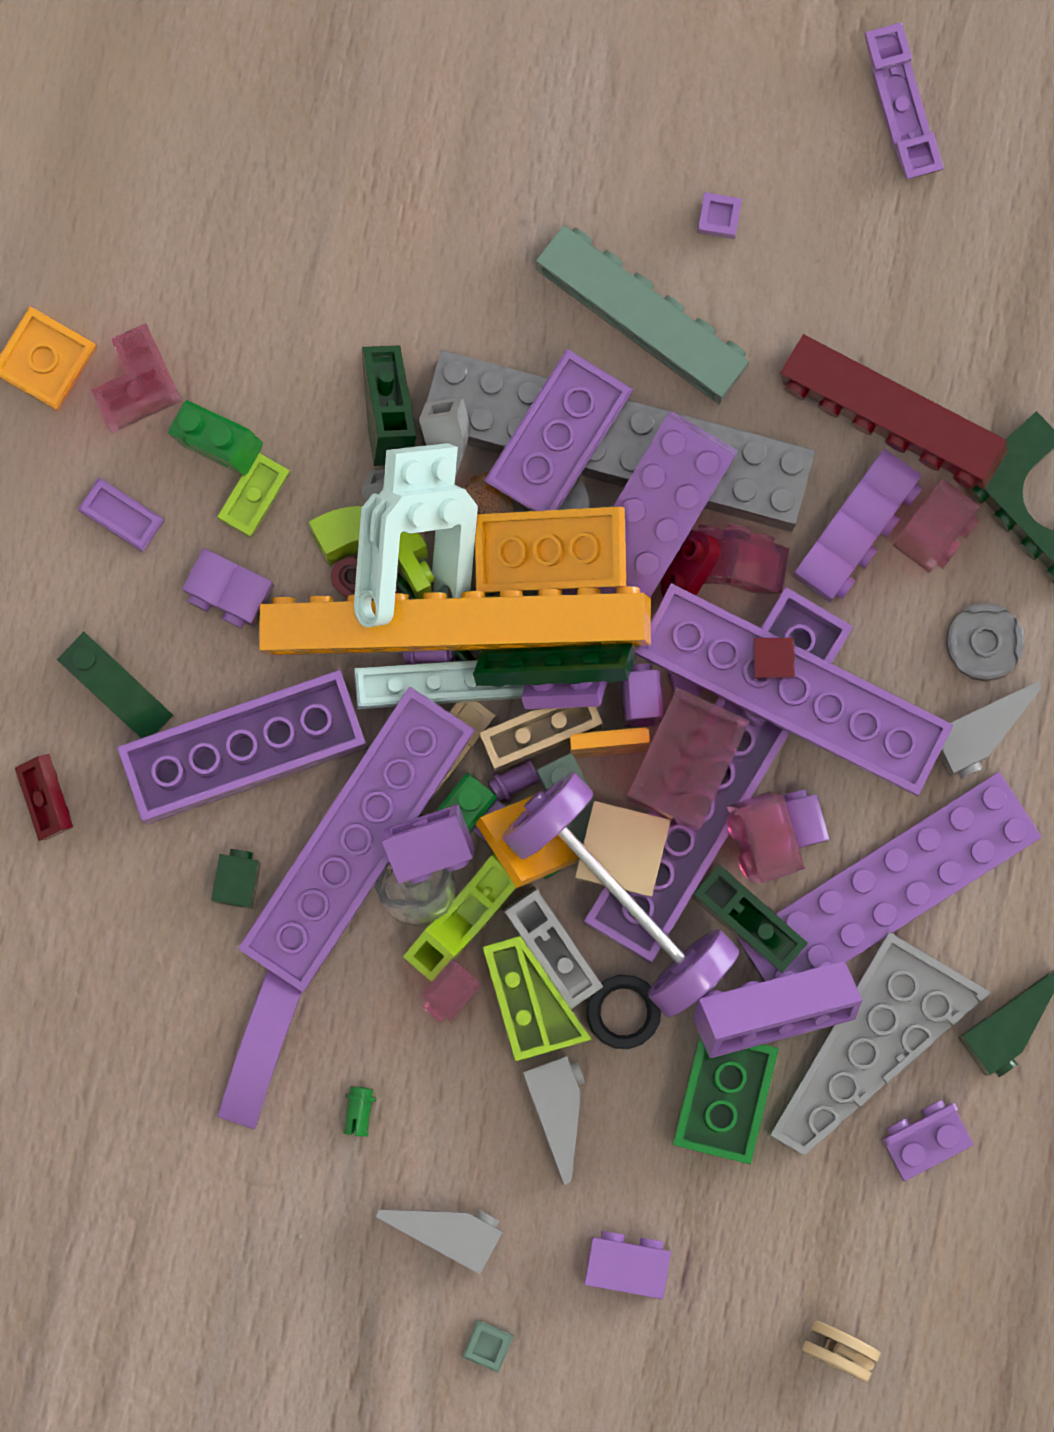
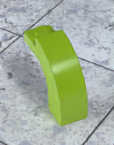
[308,506,435,599]
[403,853,516,983]

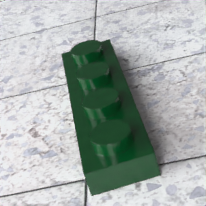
[473,643,635,687]

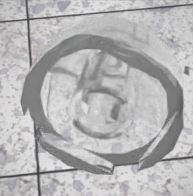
[375,862,456,926]

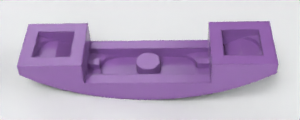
[865,22,944,180]
[218,969,302,1129]

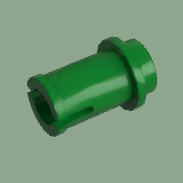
[343,1086,376,1137]

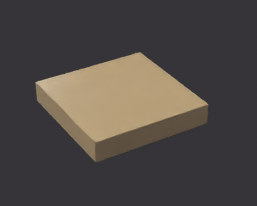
[575,801,671,897]

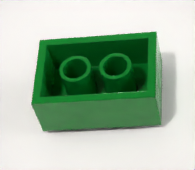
[671,1034,779,1165]

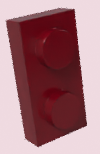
[15,754,73,841]

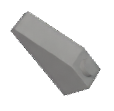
[938,681,1041,779]
[501,886,603,1009]
[523,1056,585,1185]
[376,1209,503,1274]

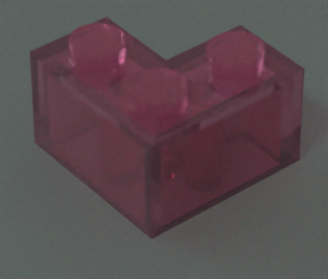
[91,323,182,433]
[893,479,980,573]
[686,524,789,594]

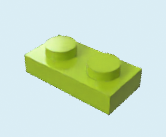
[217,453,291,539]

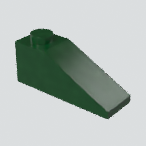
[362,345,416,466]
[57,631,174,739]
[691,864,808,973]
[958,970,1054,1077]

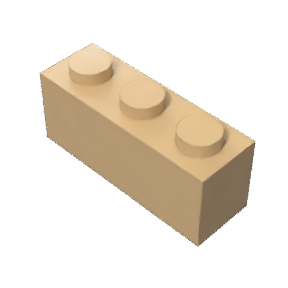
[479,707,603,773]

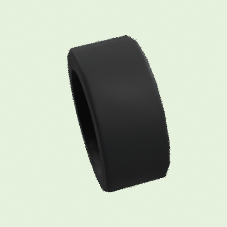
[587,974,661,1049]

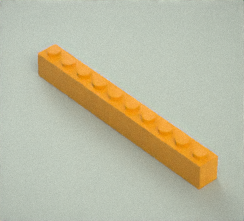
[259,587,651,655]

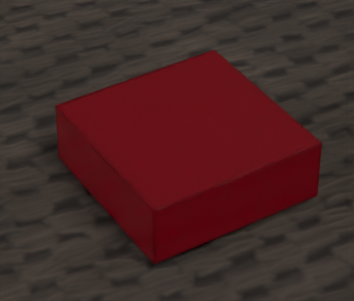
[753,638,795,679]

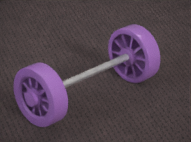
[503,772,739,1017]

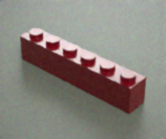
[780,334,1008,490]

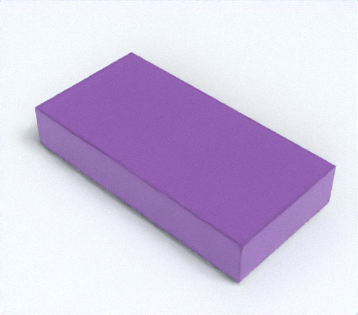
[78,478,164,553]

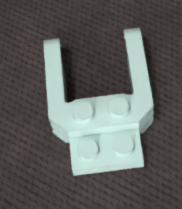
[354,443,478,628]

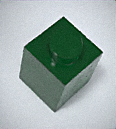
[211,849,261,909]

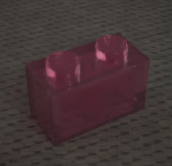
[727,791,805,884]
[421,959,483,1023]

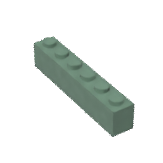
[536,225,749,405]

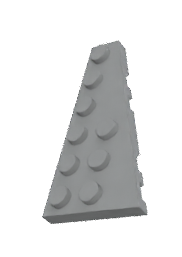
[769,932,991,1155]

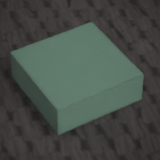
[462,1320,514,1373]

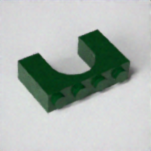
[966,411,1054,583]

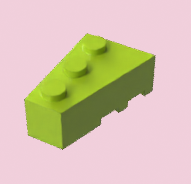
[483,936,592,1062]

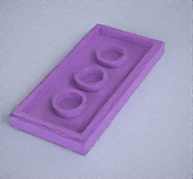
[484,349,633,511]

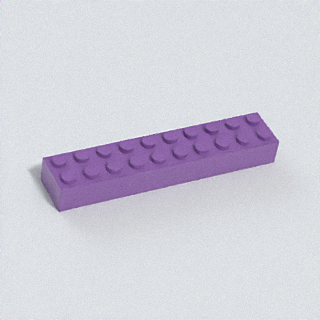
[583,587,853,964]

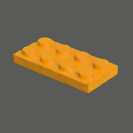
[475,507,626,593]

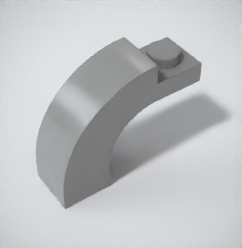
[362,397,469,501]

